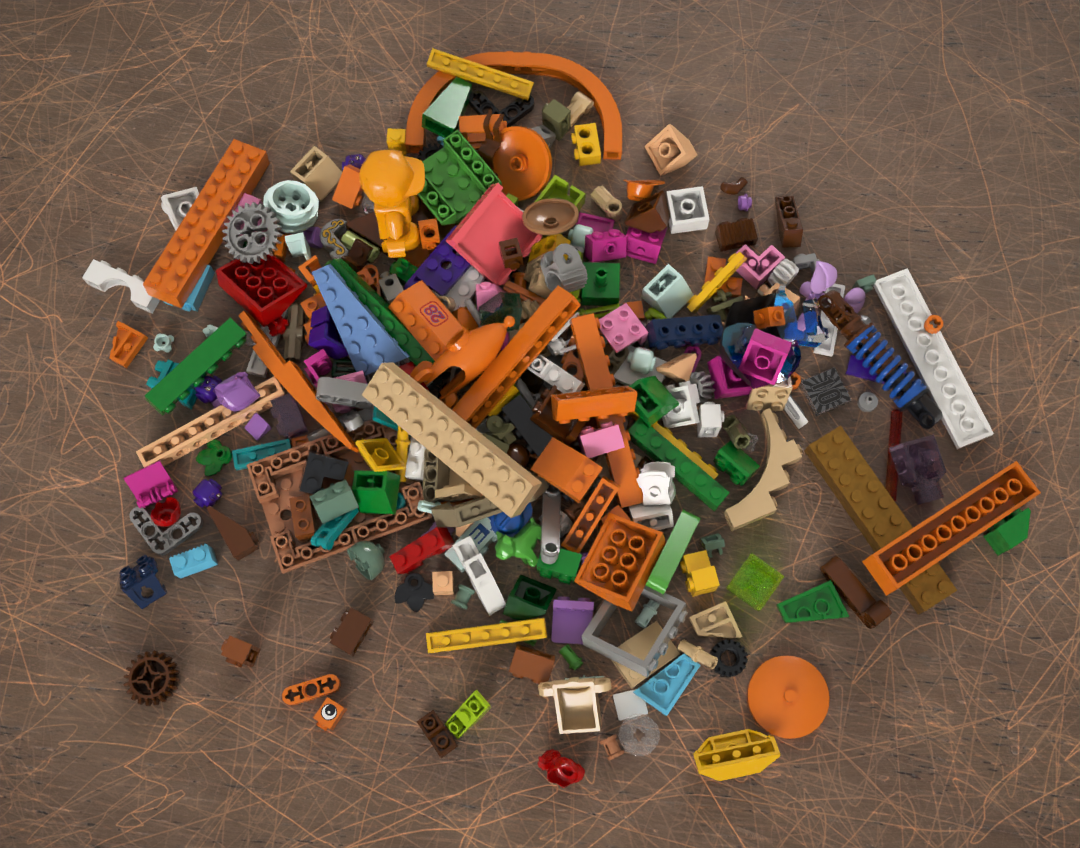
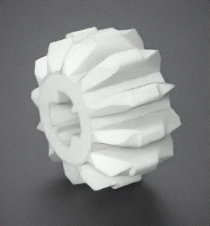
[768,259,799,288]

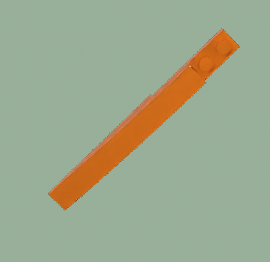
[238,311,359,453]

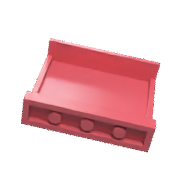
[446,183,543,286]

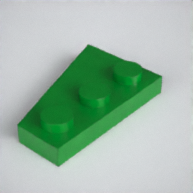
[776,580,849,623]

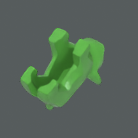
[495,518,541,567]

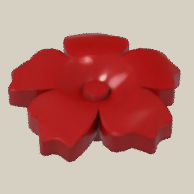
[267,316,289,336]

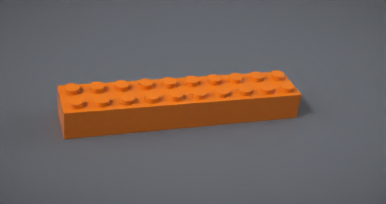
[143,139,270,308]
[862,461,1041,596]

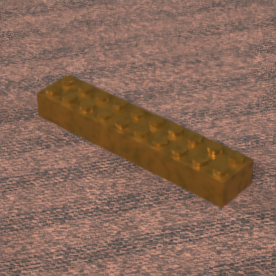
[805,425,957,615]

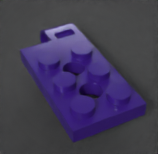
[403,225,471,296]

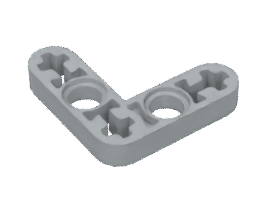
[307,409,364,442]
[129,507,204,556]

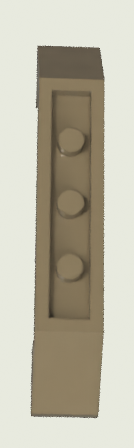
[431,472,548,527]

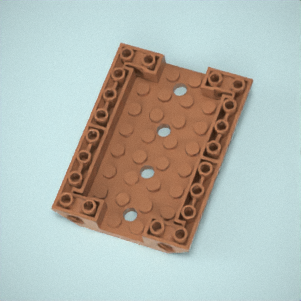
[247,419,433,574]

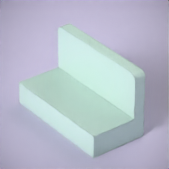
[285,232,312,261]

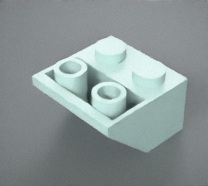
[641,264,694,318]

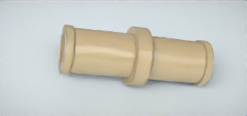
[678,639,718,669]

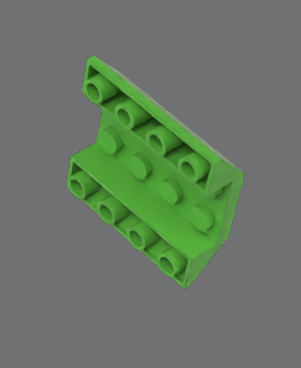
[417,130,502,225]

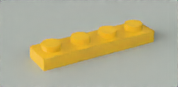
[687,252,747,313]

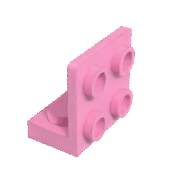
[599,303,648,353]

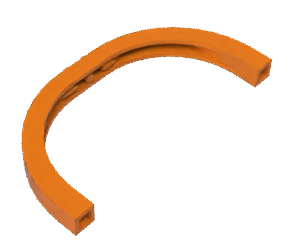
[405,51,622,160]

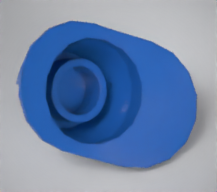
[490,502,533,537]

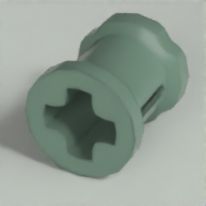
[451,584,475,610]

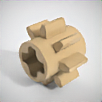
[516,299,539,321]

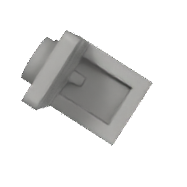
[792,253,820,277]

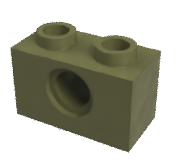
[542,99,571,141]

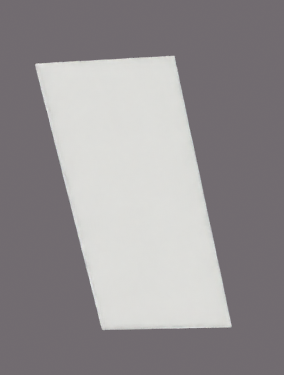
[784,396,808,429]

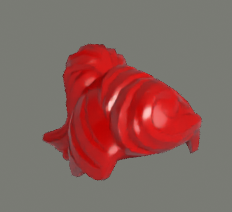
[538,749,585,788]

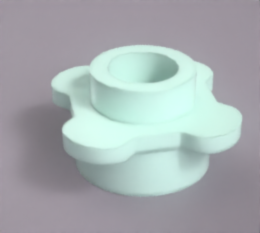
[153,333,174,353]

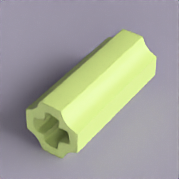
[341,230,380,262]

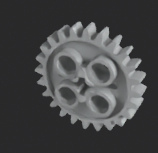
[222,202,283,264]

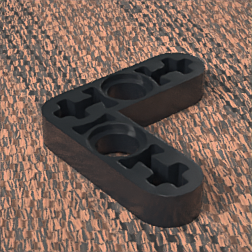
[469,90,534,127]

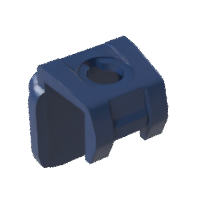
[119,555,167,609]

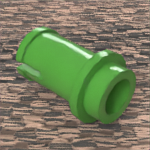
[559,644,583,671]

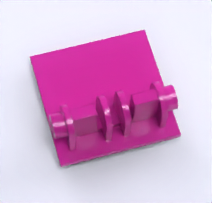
[123,460,178,508]

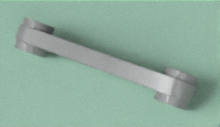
[540,483,561,564]

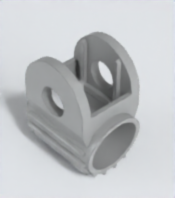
[540,243,588,292]

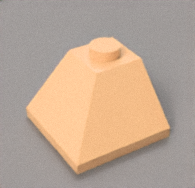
[644,124,698,176]

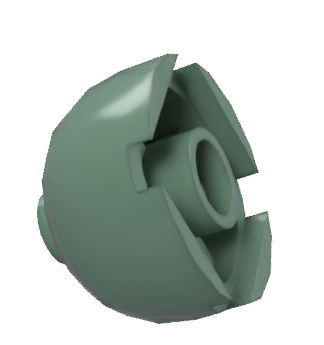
[347,541,385,580]

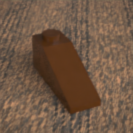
[207,506,259,561]

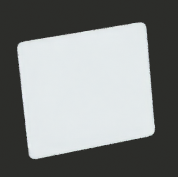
[613,689,648,721]

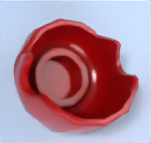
[150,497,181,527]

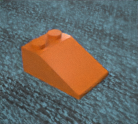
[530,437,603,503]

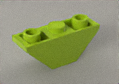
[445,690,492,739]

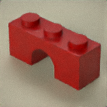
[389,527,455,574]

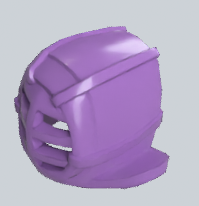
[214,372,260,412]

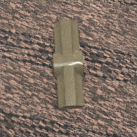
[283,305,305,363]

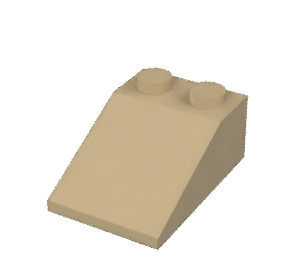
[610,621,680,689]

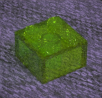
[726,553,785,612]

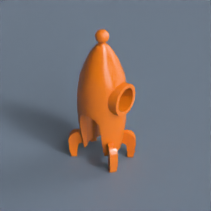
[410,316,515,409]

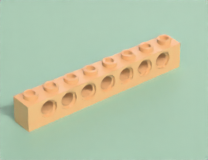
[136,376,288,468]

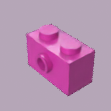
[584,229,627,263]

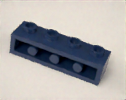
[645,315,725,350]

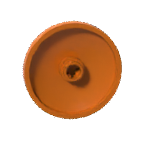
[493,126,552,201]
[747,656,829,739]

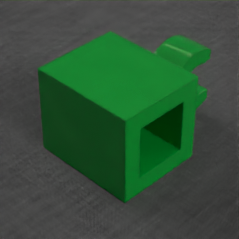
[389,257,418,286]

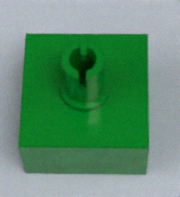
[581,262,620,306]

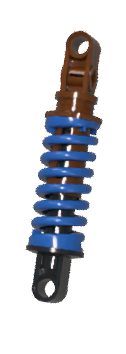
[817,290,942,429]

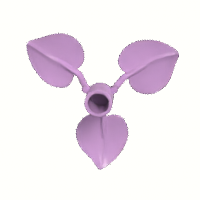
[791,261,866,339]

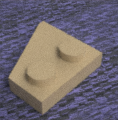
[689,601,743,639]

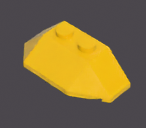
[693,729,780,781]

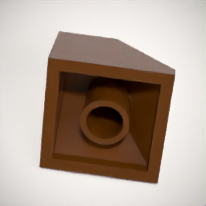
[624,190,670,233]

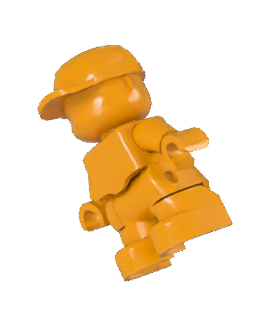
[359,150,425,258]

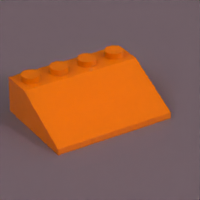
[574,513,666,612]

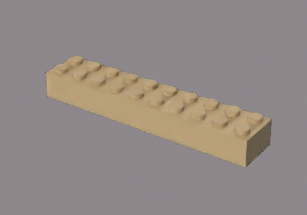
[362,362,542,518]

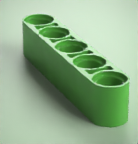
[645,510,701,594]

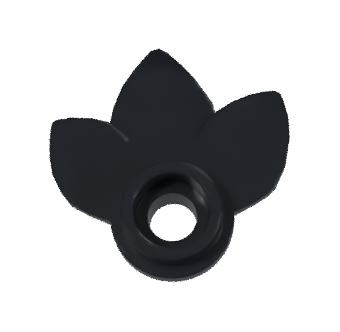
[395,572,434,612]

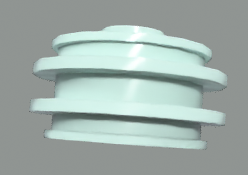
[263,180,319,234]

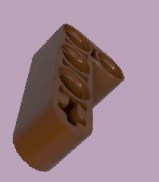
[820,556,892,629]

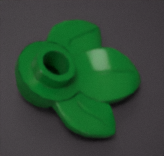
[196,440,232,476]

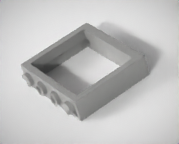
[582,586,688,677]

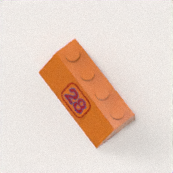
[388,280,464,361]

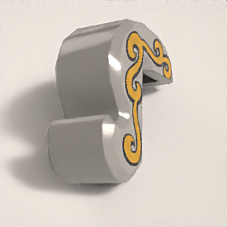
[319,219,348,260]

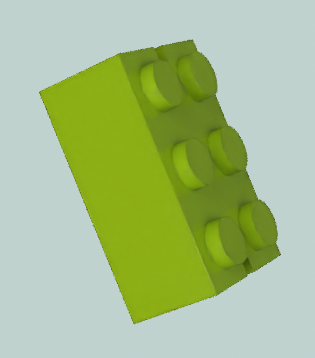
[535,175,586,238]

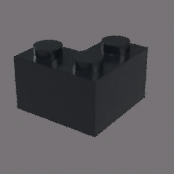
[299,450,348,494]

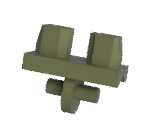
[707,289,743,320]
[484,415,516,445]

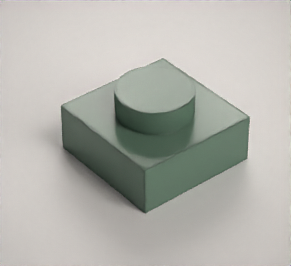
[852,274,877,293]

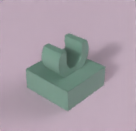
[700,533,725,558]

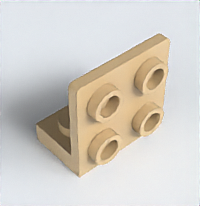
[746,369,793,412]
[435,468,480,502]

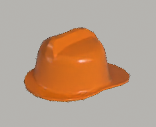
[623,180,665,201]

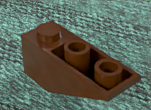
[775,195,803,248]

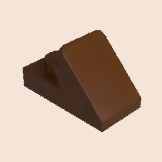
[341,239,373,273]

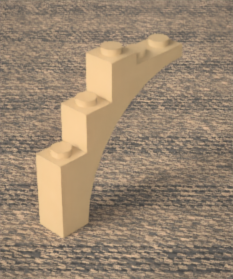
[723,408,803,531]

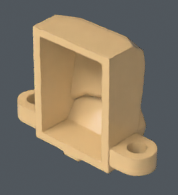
[538,677,612,734]

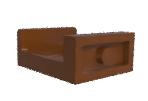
[530,385,587,446]

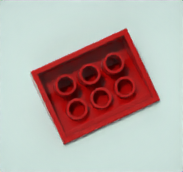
[216,254,307,327]

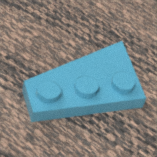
[633,654,701,716]

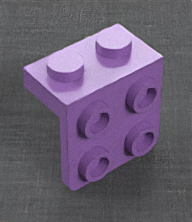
[551,597,594,645]

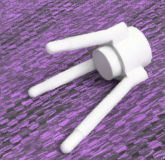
[547,312,579,357]

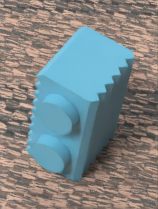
[169,544,218,579]

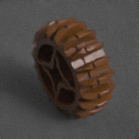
[123,650,180,706]

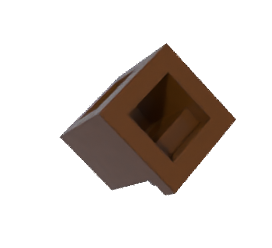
[499,238,523,270]

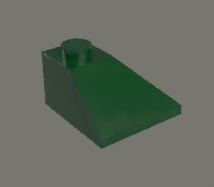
[503,574,557,621]

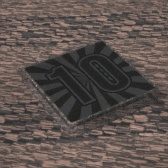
[800,367,852,416]

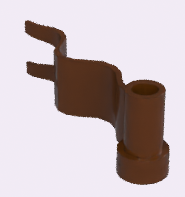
[478,110,504,177]

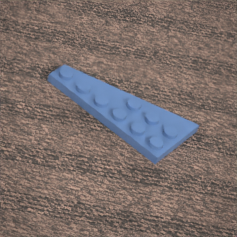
[312,264,410,375]

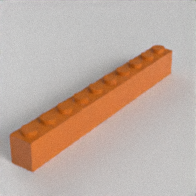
[452,285,581,429]
[569,313,643,508]

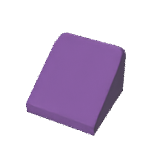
[303,227,323,248]
[244,412,272,441]

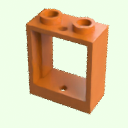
[459,114,507,150]

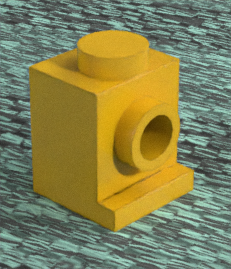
[386,128,407,156]

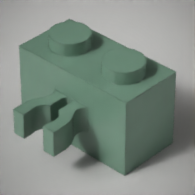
[309,479,359,524]

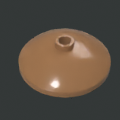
[522,198,579,235]

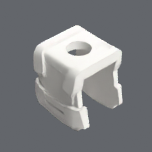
[636,462,676,506]

